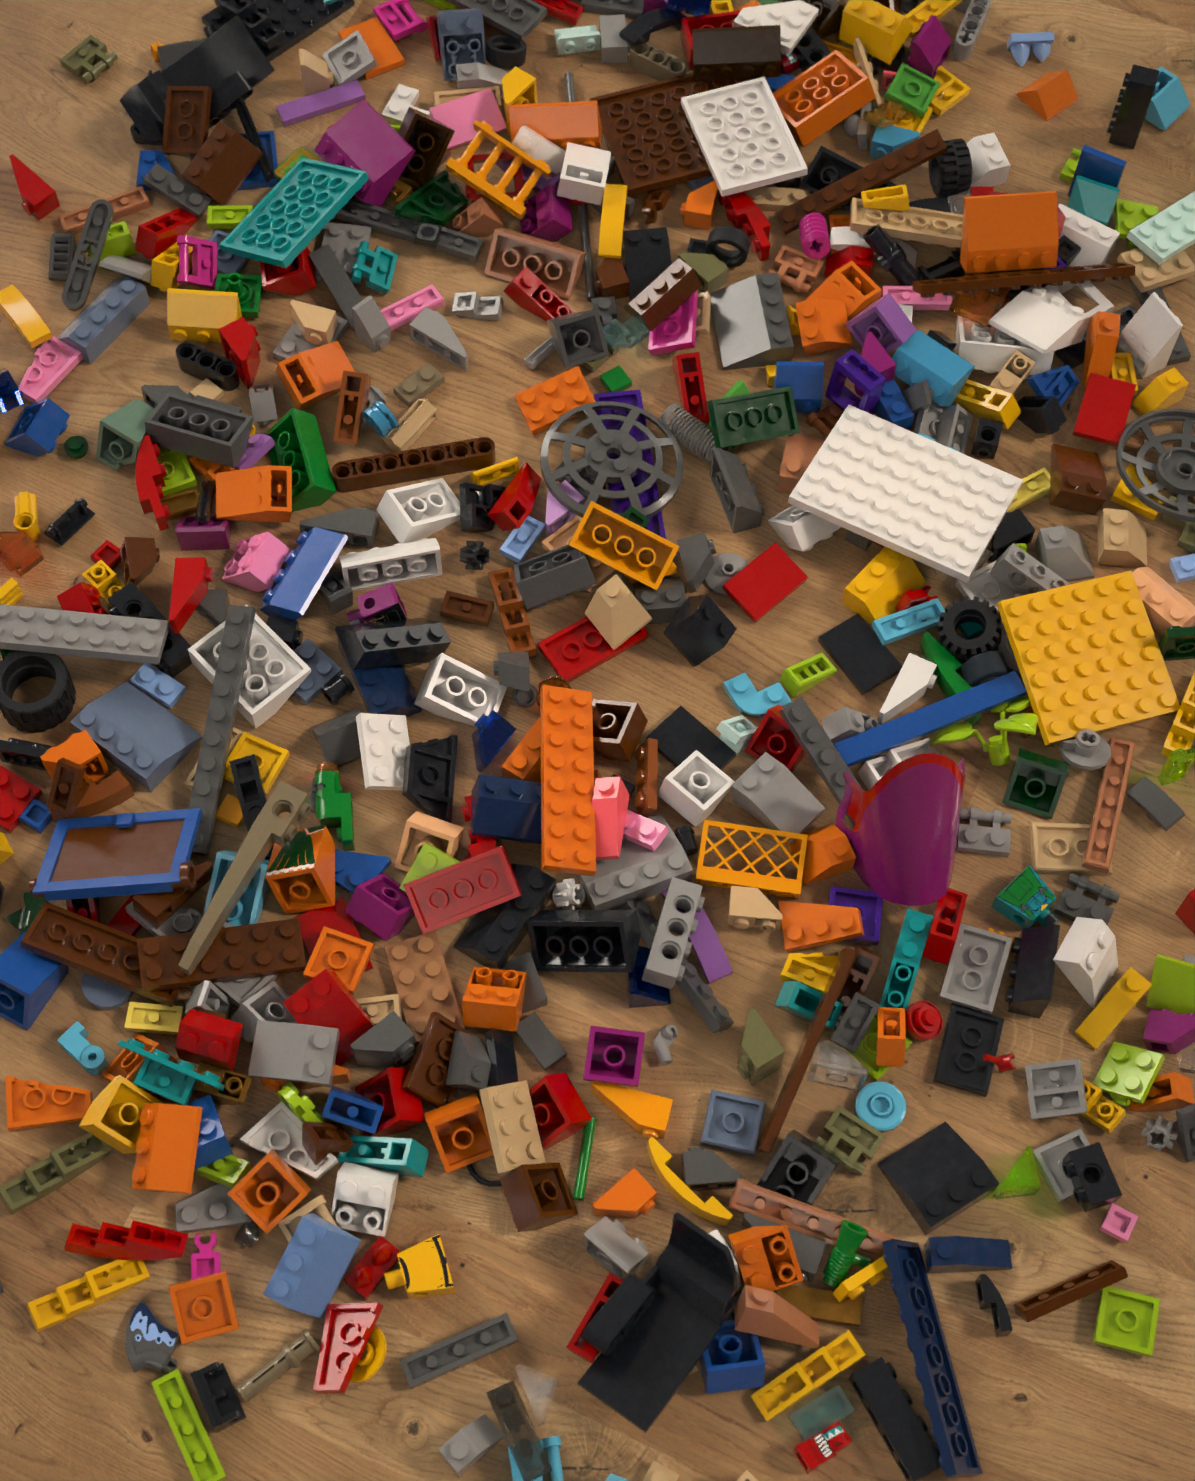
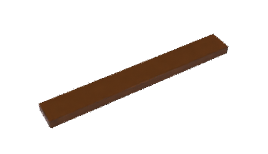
[756,947,856,1154]

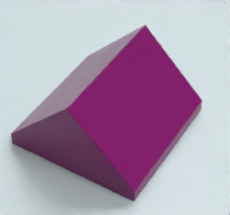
[175,516,231,551]

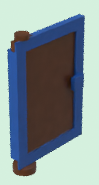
[29,808,202,901]

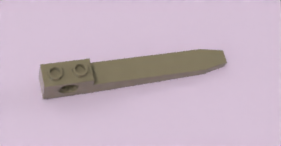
[178,780,311,975]

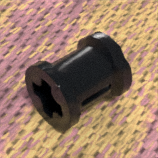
[321,673,354,706]

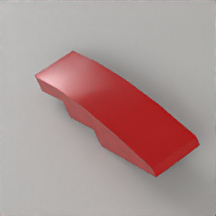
[64,1220,188,1260]

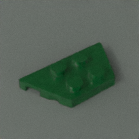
[393,170,468,227]

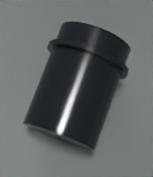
[674,825,698,856]

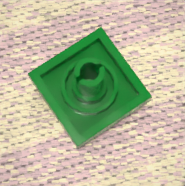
[215,272,263,318]

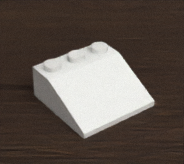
[988,287,1091,354]

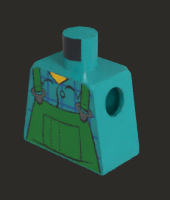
[991,865,1059,929]

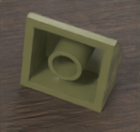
[737,1007,785,1086]

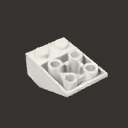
[557,142,611,205]
[1117,292,1183,378]

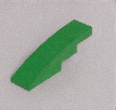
[920,631,982,727]

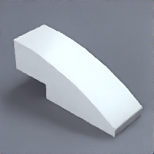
[858,738,939,790]

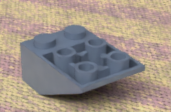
[436,8,486,81]

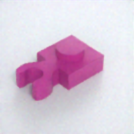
[191,1232,221,1279]

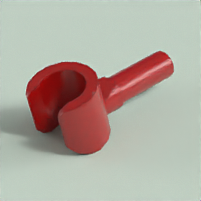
[983,1053,1016,1072]

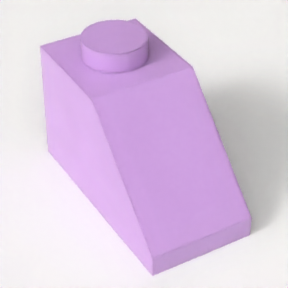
[545,480,585,537]

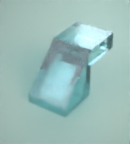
[602,316,649,348]

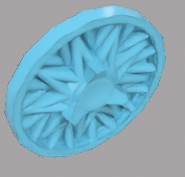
[855,1081,906,1132]

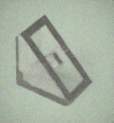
[514,1364,559,1427]

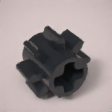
[460,541,490,570]

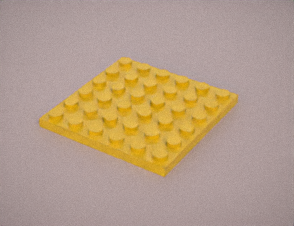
[997,571,1180,746]

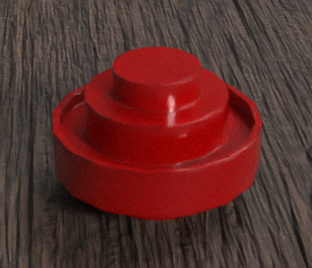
[905,1000,943,1041]

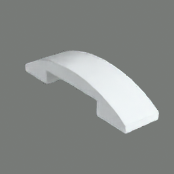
[829,226,917,268]

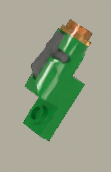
[310,763,355,851]

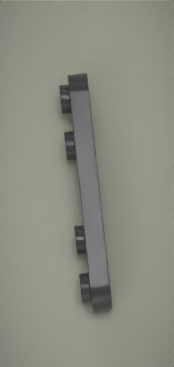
[62,199,114,311]

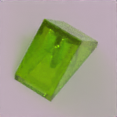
[993,1146,1041,1199]

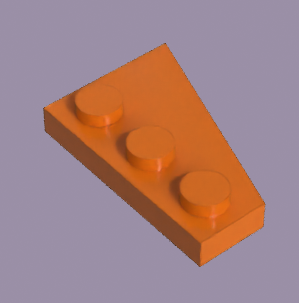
[778,900,864,953]

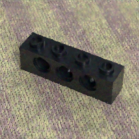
[792,26,831,72]
[108,581,192,678]

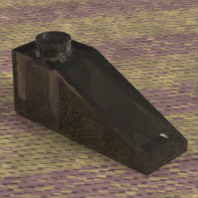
[486,1380,552,1481]

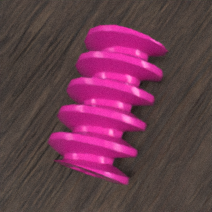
[799,213,831,259]

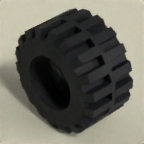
[928,138,972,197]
[938,596,1002,663]

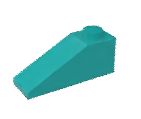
[337,1135,430,1177]

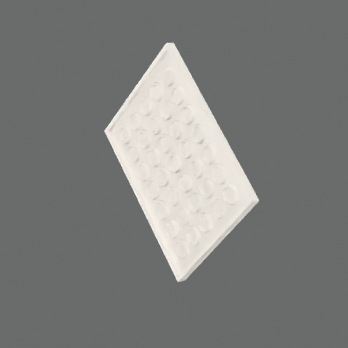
[788,404,1023,583]

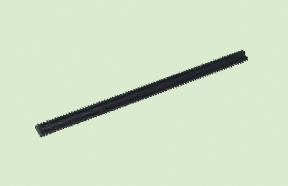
[203,24,276,182]

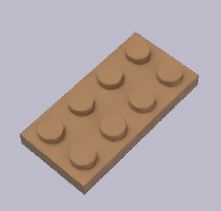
[384,931,465,1045]

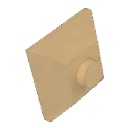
[585,574,652,650]

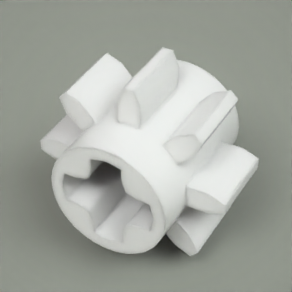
[552,879,585,910]

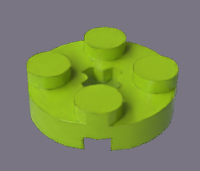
[276,1081,326,1124]

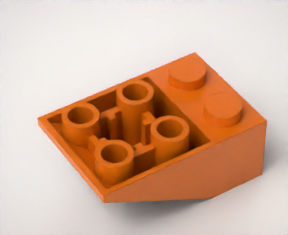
[805,261,882,321]
[276,341,355,411]
[216,465,292,523]

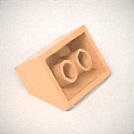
[1132,566,1195,637]

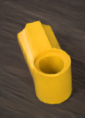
[13,491,41,543]

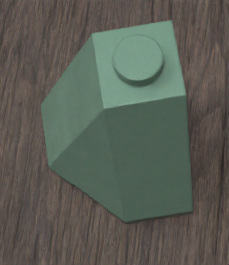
[96,398,155,470]

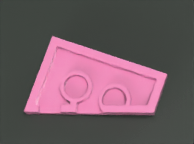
[18,335,83,403]

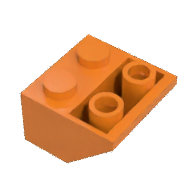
[40,730,111,783]
[462,966,526,1032]
[727,1225,804,1291]

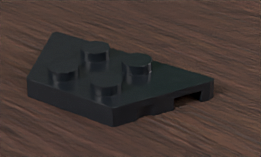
[402,735,458,823]

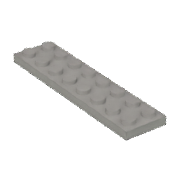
[0,604,169,664]

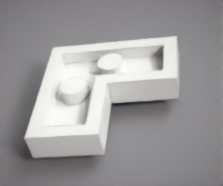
[381,84,430,126]

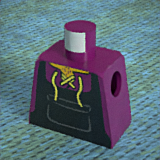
[347,582,408,625]

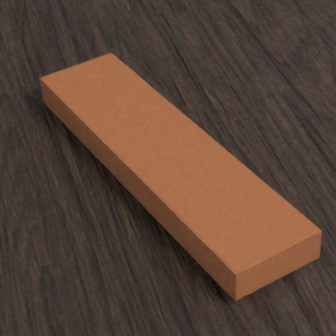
[58,186,151,235]

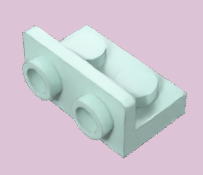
[554,25,601,55]

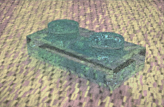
[789,1385,855,1442]

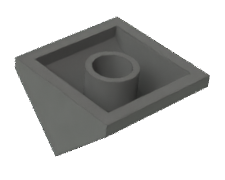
[311,709,362,770]

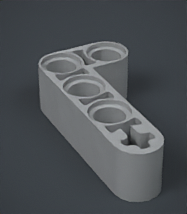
[952,0,992,61]

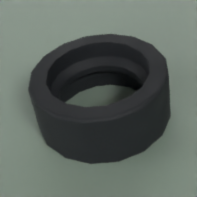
[485,35,527,69]
[705,226,750,268]

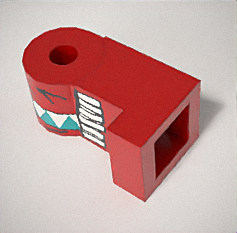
[793,1421,853,1474]

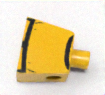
[384,1234,455,1299]

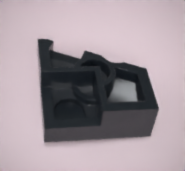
[459,482,507,532]

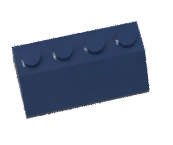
[337,636,422,717]
[471,774,542,844]

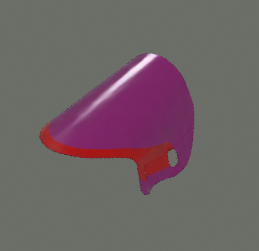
[836,753,965,906]

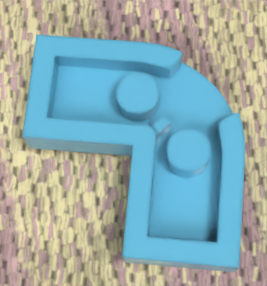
[723,673,792,719]

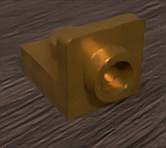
[388,180,413,205]

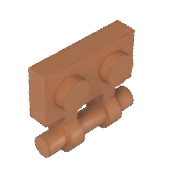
[768,245,824,294]

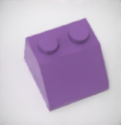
[846,293,916,353]

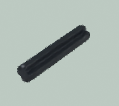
[196,481,215,525]

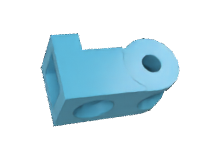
[57,1021,108,1075]

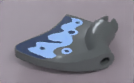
[125,1302,180,1374]

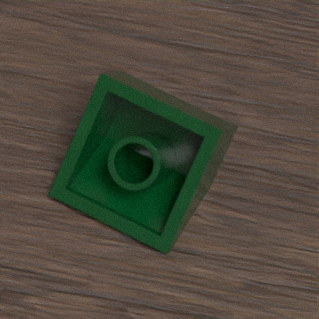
[1002,748,1069,819]

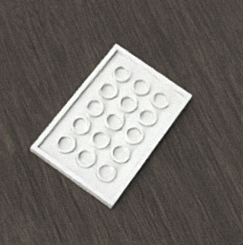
[681,77,808,197]

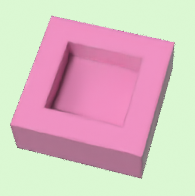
[1099,1203,1139,1243]

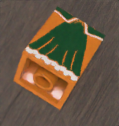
[265,825,335,914]

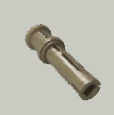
[236,1329,320,1403]

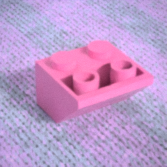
[221,532,290,592]

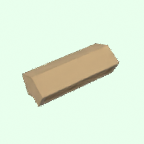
[383,398,438,452]

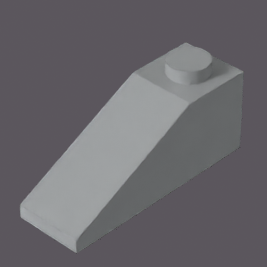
[456,63,510,95]
[409,307,469,371]

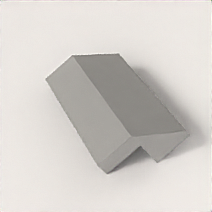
[913,402,973,454]

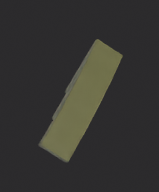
[0,1133,114,1215]

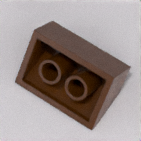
[181,122,263,206]
[623,258,702,332]

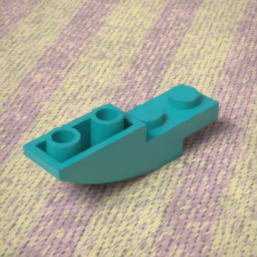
[879,908,933,1012]

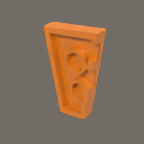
[6,1075,93,1132]

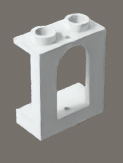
[1044,280,1114,316]

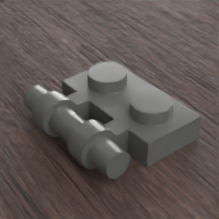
[1054,873,1120,925]

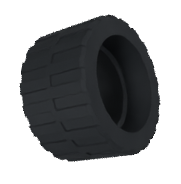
[0,650,76,733]

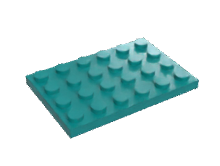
[219,157,369,268]

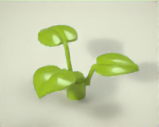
[929,696,1038,766]

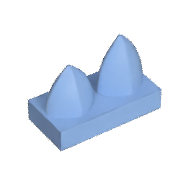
[1007,32,1054,67]

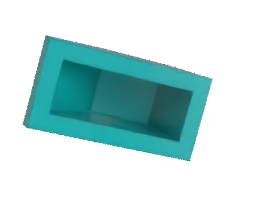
[775,981,843,1029]

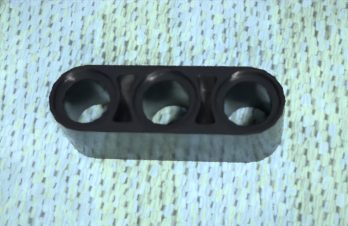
[176,342,240,391]

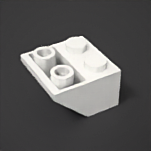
[331,1162,399,1237]

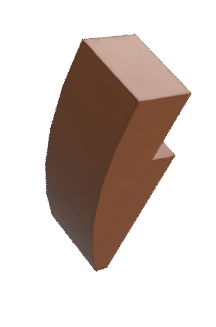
[48,770,134,823]

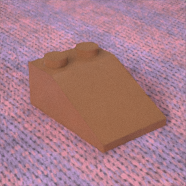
[777,433,827,494]

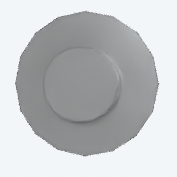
[1060,729,1111,770]

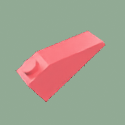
[592,776,629,860]

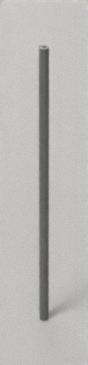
[565,72,596,302]

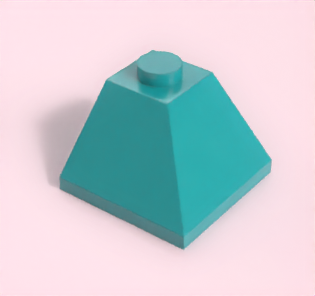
[1067,175,1120,226]

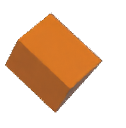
[1017,70,1078,121]

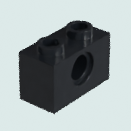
[1062,1142,1122,1212]

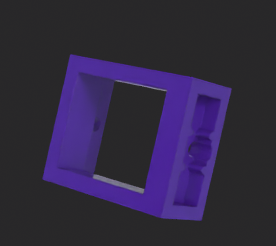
[825,349,886,415]

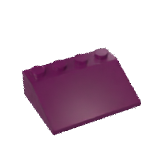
[314,99,415,207]

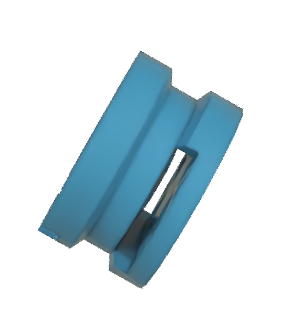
[363,400,399,438]

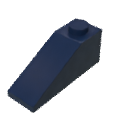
[924,1236,1012,1274]

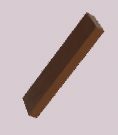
[1013,1260,1128,1323]

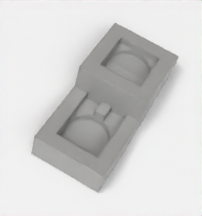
[452,292,504,320]

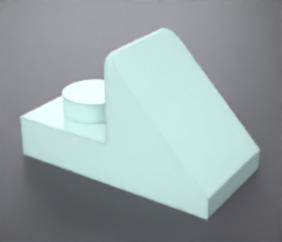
[716,715,758,755]

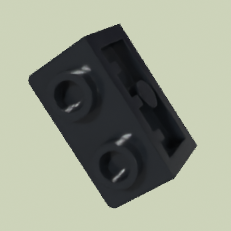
[0,738,54,771]

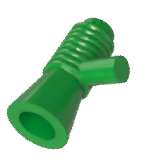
[823,1220,871,1287]

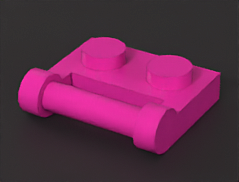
[373,0,427,41]
[177,235,217,289]

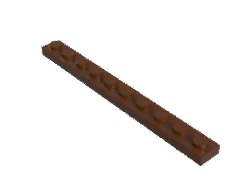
[912,262,1136,298]

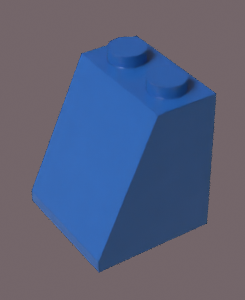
[0,931,68,1030]

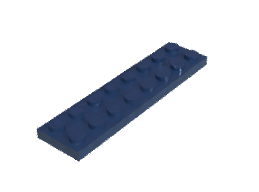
[882,1239,983,1478]

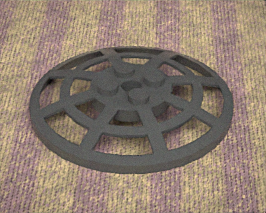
[540,401,683,518]
[1116,409,1195,522]

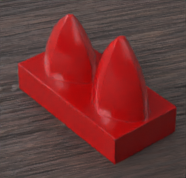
[344,1236,401,1300]

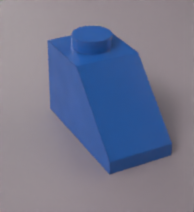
[322,1085,384,1134]

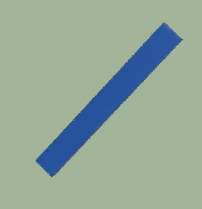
[834,671,1027,767]

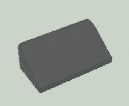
[504,952,548,1014]

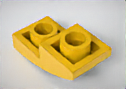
[82,560,125,607]
[1082,1079,1126,1135]

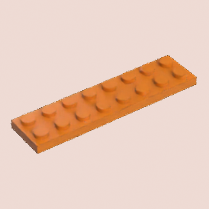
[540,685,596,876]

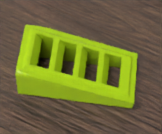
[780,653,837,697]

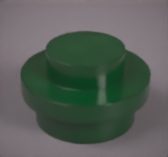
[64,436,88,459]

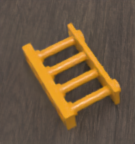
[445,119,551,220]

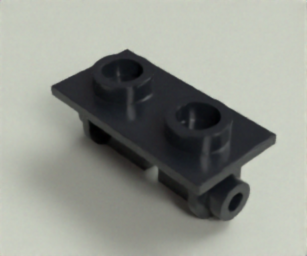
[43,498,95,547]

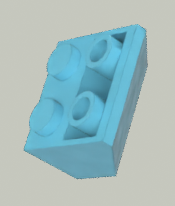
[1144,67,1191,131]

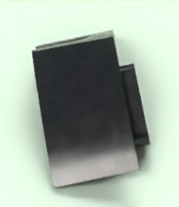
[119,16,275,141]
[578,1212,738,1433]

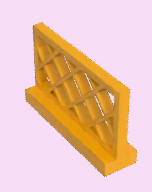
[695,820,808,899]

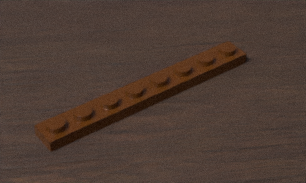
[775,129,948,235]

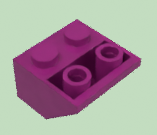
[906,15,952,79]
[520,184,572,242]

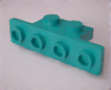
[117,1038,225,1106]

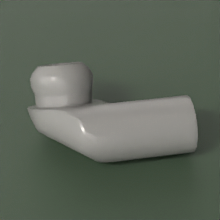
[653,1024,678,1066]

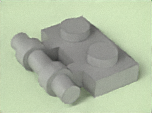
[956,806,1012,857]

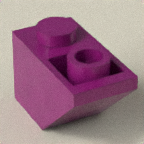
[1143,1009,1195,1054]

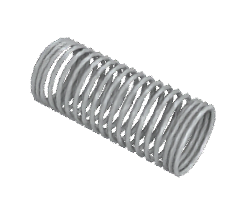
[658,403,731,465]

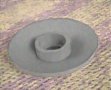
[704,553,749,596]

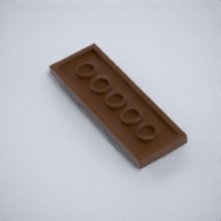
[21,901,183,1007]
[137,918,306,992]

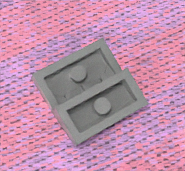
[99,255,152,283]
[1025,1058,1087,1120]

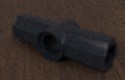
[863,224,920,286]

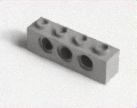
[989,543,1070,595]
[642,877,705,990]

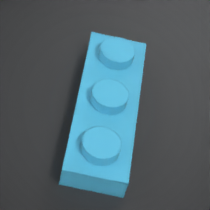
[871,598,945,645]

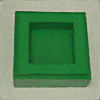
[600,365,632,393]

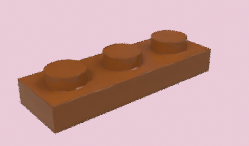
[634,738,658,818]

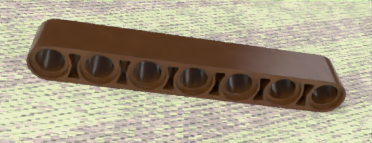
[332,437,495,493]

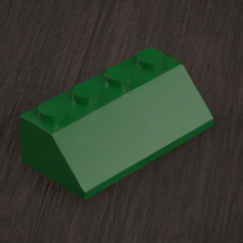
[265,408,336,512]

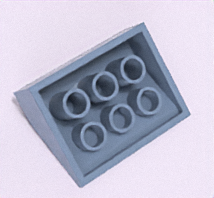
[70,681,203,792]

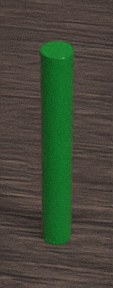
[573,1117,596,1201]

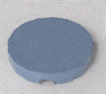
[81,973,134,1010]

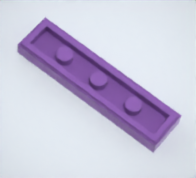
[276,80,366,127]

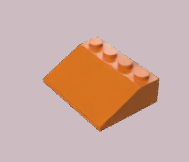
[772,49,876,147]
[960,191,1059,273]

